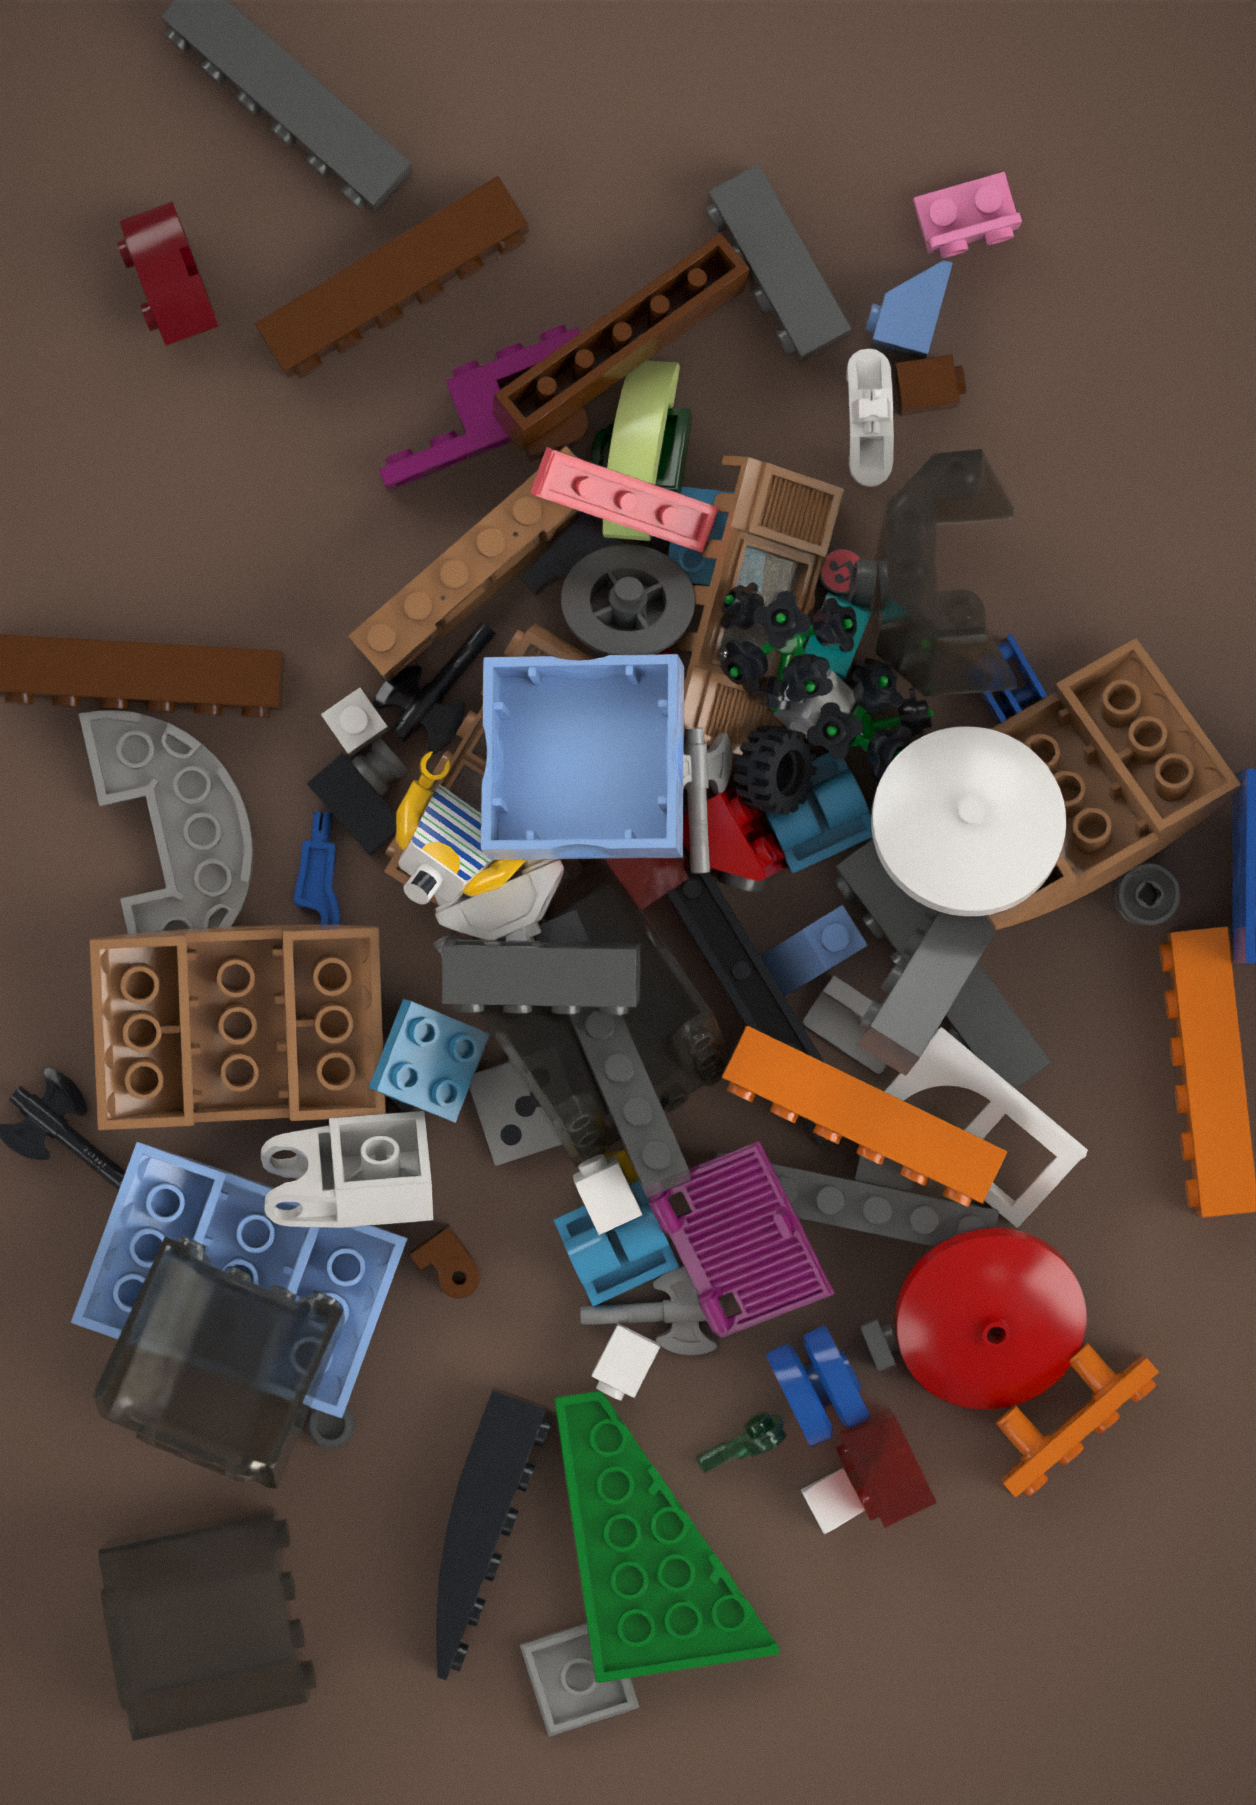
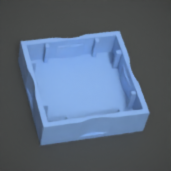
[481,654,684,860]

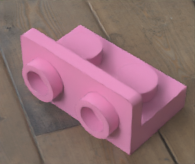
[913,171,1022,258]

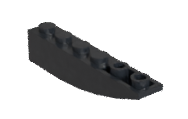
[436,1387,552,1680]

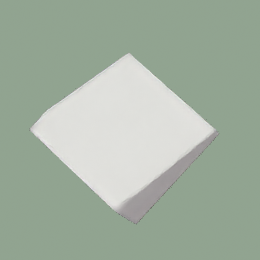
[801,1467,865,1534]

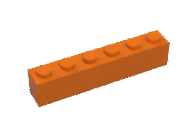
[1159,926,1256,1218]
[721,1025,1008,1207]

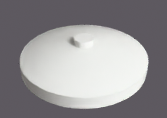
[871,727,1066,916]

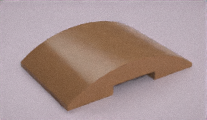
[986,638,1241,930]
[89,925,385,1130]

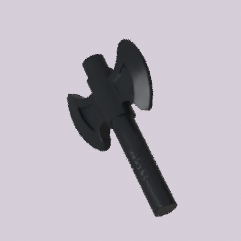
[373,622,496,755]
[0,1068,126,1190]

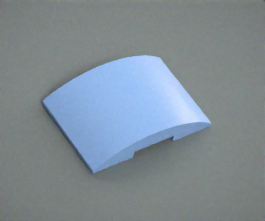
[71,1142,407,1418]

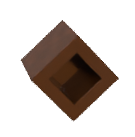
[893,355,966,416]

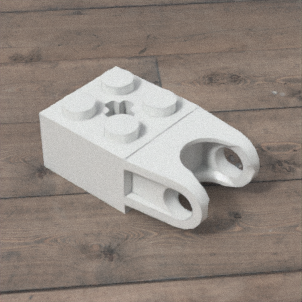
[261,1111,433,1228]

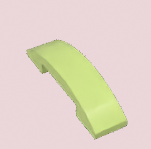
[603,360,680,541]

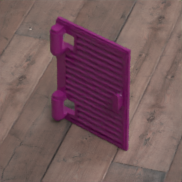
[648,1141,834,1338]

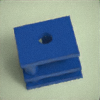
[961,634,1047,725]

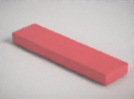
[530,447,719,553]

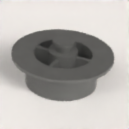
[561,544,695,657]

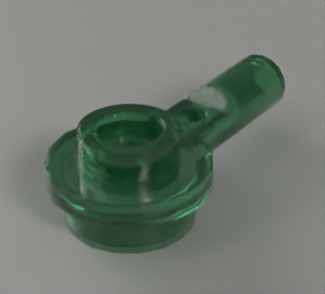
[697,1412,787,1473]

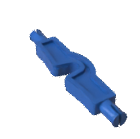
[293,811,341,925]

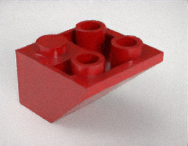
[683,786,788,882]

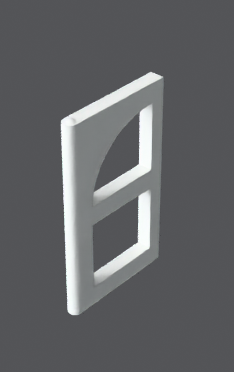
[884,1027,1088,1228]

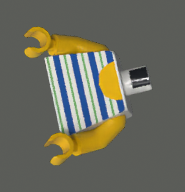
[396,752,526,905]

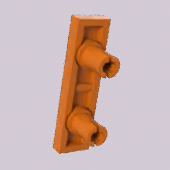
[995,1342,1159,1498]

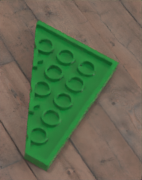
[553,1390,780,1683]

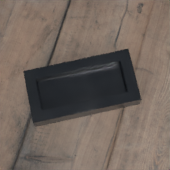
[307,753,396,855]

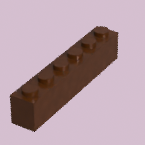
[255,176,529,379]
[492,233,749,451]
[0,634,285,718]

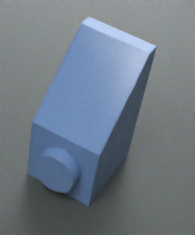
[865,260,953,359]
[761,905,867,996]

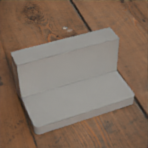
[802,975,887,1074]

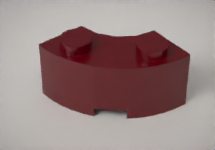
[117,201,219,346]

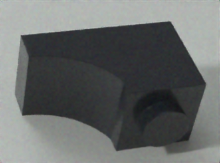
[521,512,625,596]

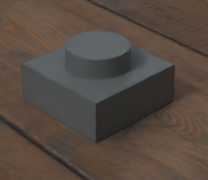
[858,1317,900,1371]

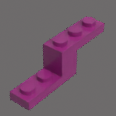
[379,325,580,492]

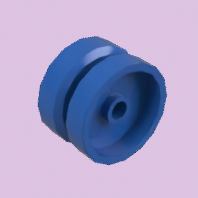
[765,1324,871,1448]

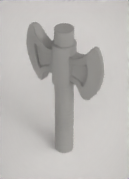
[683,727,732,873]
[580,1266,723,1355]

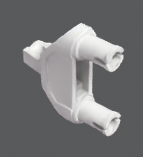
[846,349,894,487]
[434,859,564,941]

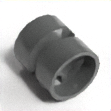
[1112,863,1180,926]

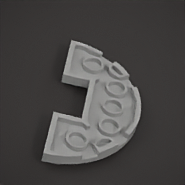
[79,710,254,934]

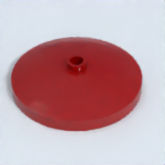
[894,1228,1086,1410]

